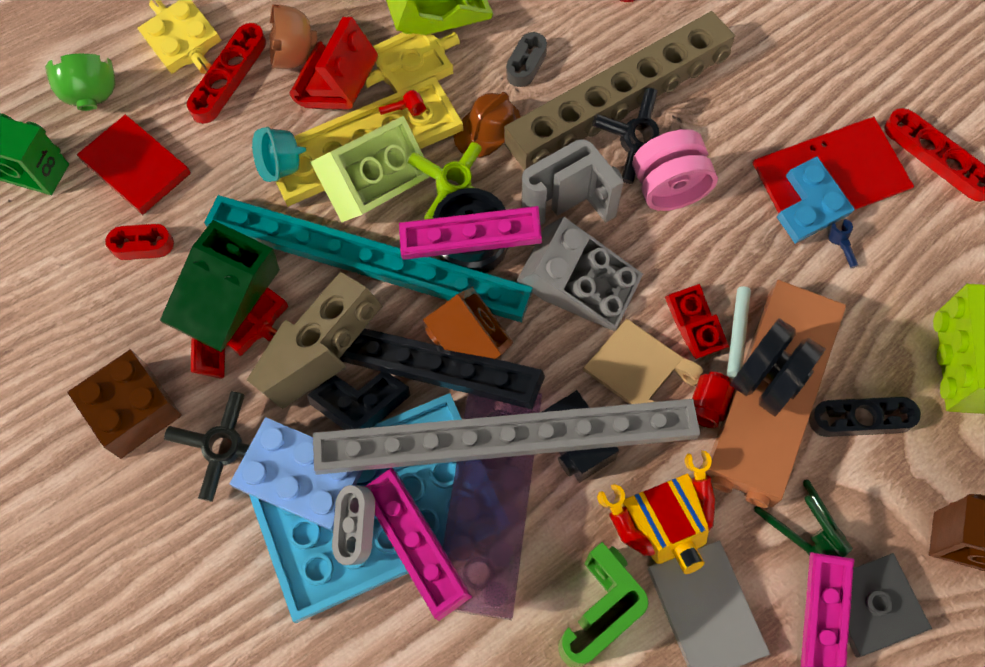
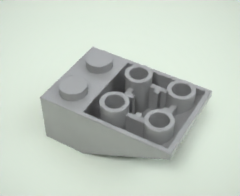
[516,217,643,331]

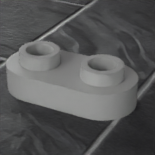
[332,485,375,565]

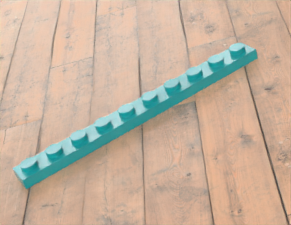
[204,195,533,323]

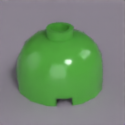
[45,53,115,111]

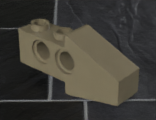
[247,272,383,409]

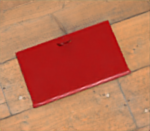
[752,116,914,213]

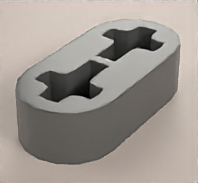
[506,32,547,87]

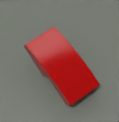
[665,284,729,359]

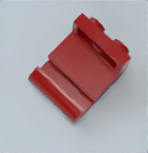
[290,17,378,110]

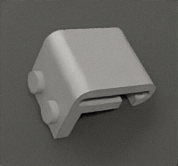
[521,139,623,225]

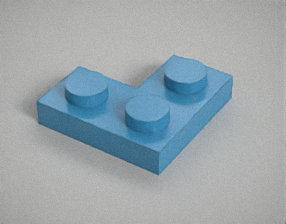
[777,156,855,244]

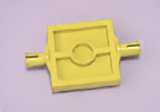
[137,0,222,74]
[364,32,460,93]

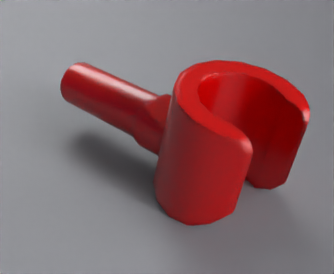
[379,90,426,116]

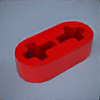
[105,224,174,260]

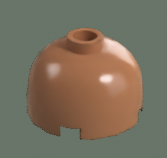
[269,4,317,69]

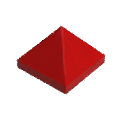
[191,338,225,379]

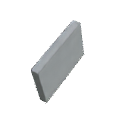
[647,541,770,667]

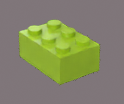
[933,284,985,414]

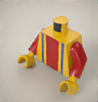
[597,450,715,574]

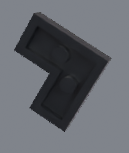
[307,372,410,430]

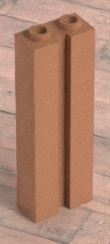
[705,280,846,508]

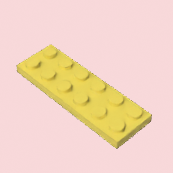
[275,77,463,207]

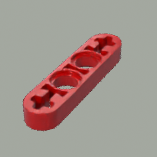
[187,23,266,124]
[884,108,985,202]

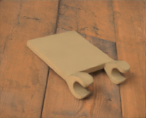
[583,319,703,404]

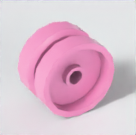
[632,130,718,211]

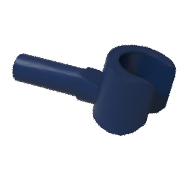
[828,219,859,269]

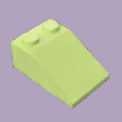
[310,116,430,222]

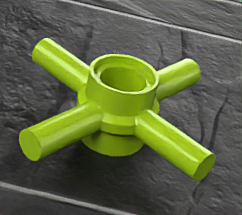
[408,142,482,220]

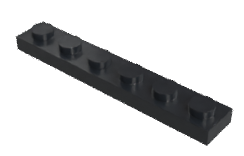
[339,328,545,410]

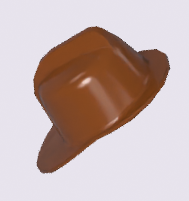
[453,92,521,158]

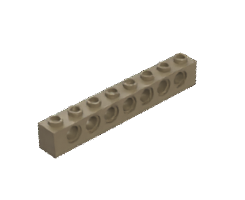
[505,11,735,170]

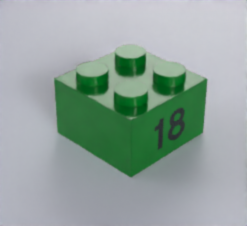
[0,113,69,196]

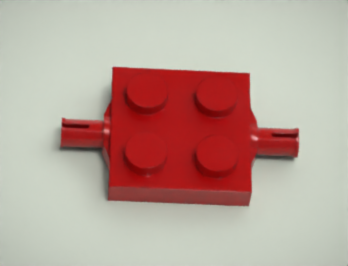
[227,287,289,356]

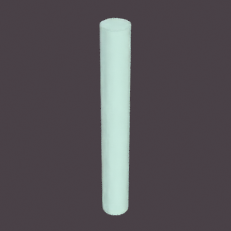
[727,286,751,379]

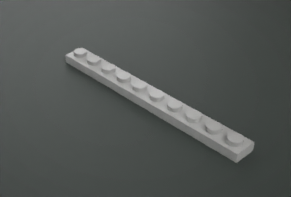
[313,399,700,475]

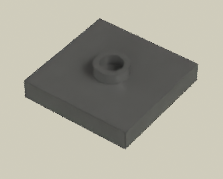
[848,553,932,658]

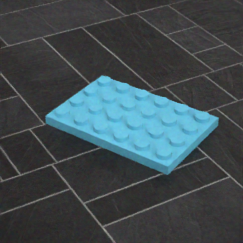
[249,393,509,623]

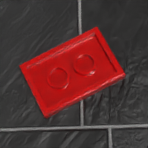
[76,114,191,216]

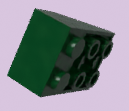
[160,220,280,352]

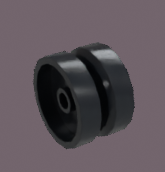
[433,188,508,273]
[730,318,826,417]

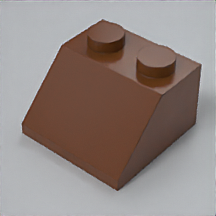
[423,287,513,359]

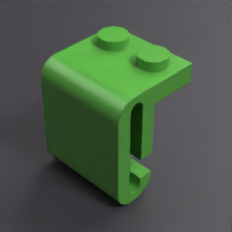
[558,542,648,667]

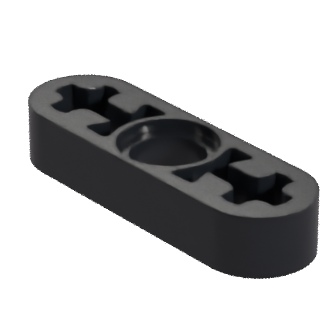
[809,397,921,437]

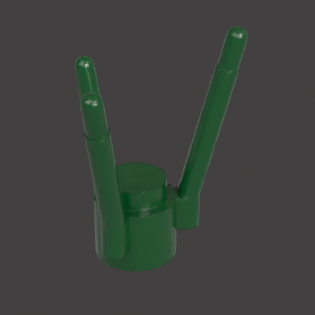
[754,479,853,557]

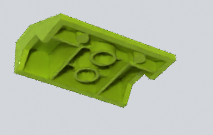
[386,0,493,35]

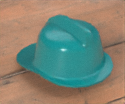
[252,127,306,182]

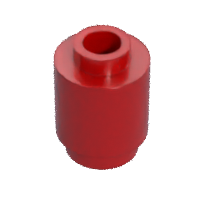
[692,372,735,428]

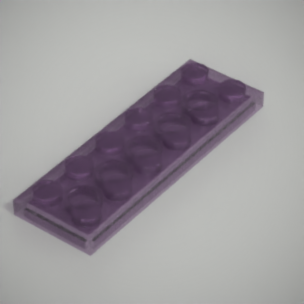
[443,393,542,621]

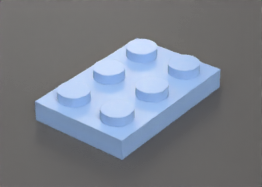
[229,417,363,531]

